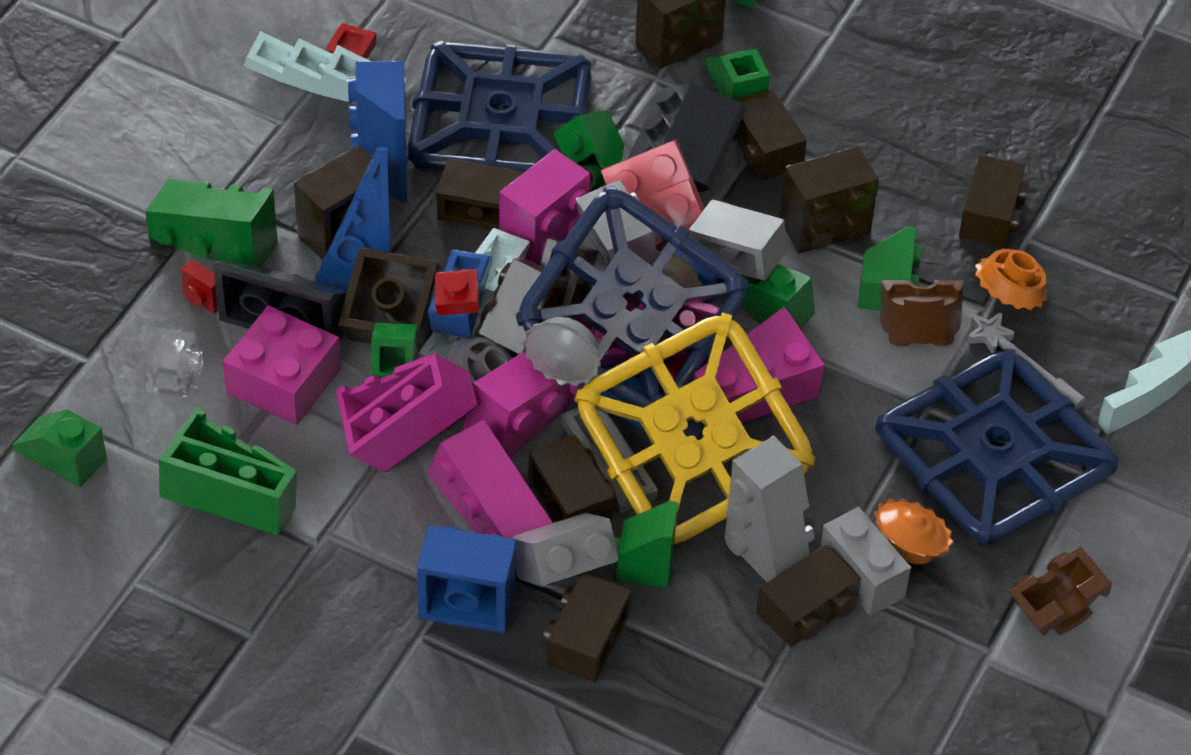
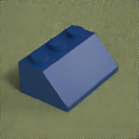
[348,61,407,201]

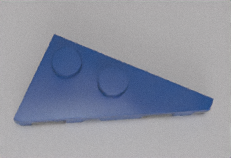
[313,147,390,291]

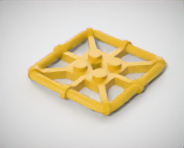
[574,312,816,544]

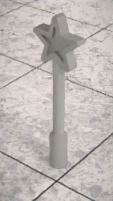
[968,313,1086,411]

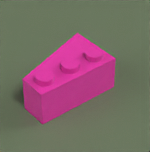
[693,307,825,423]
[462,351,587,458]
[336,353,477,473]
[427,419,552,538]

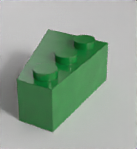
[145,179,278,265]
[159,406,297,535]

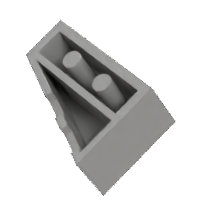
[725,436,814,582]

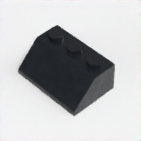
[628,83,746,192]
[213,259,347,342]

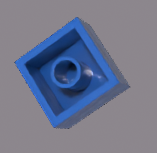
[417,525,516,633]

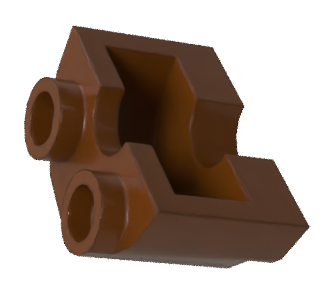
[880,280,964,346]
[1009,546,1112,636]

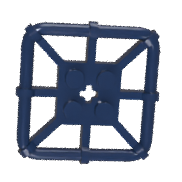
[408,41,592,172]
[516,186,749,408]
[875,348,1119,544]

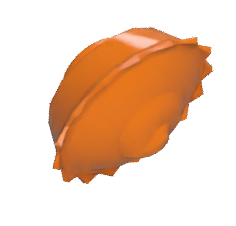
[975,249,1047,311]
[874,498,953,564]

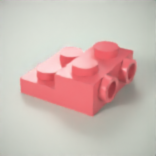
[601,139,705,245]

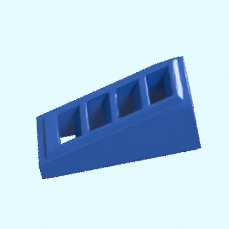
[428,250,493,338]

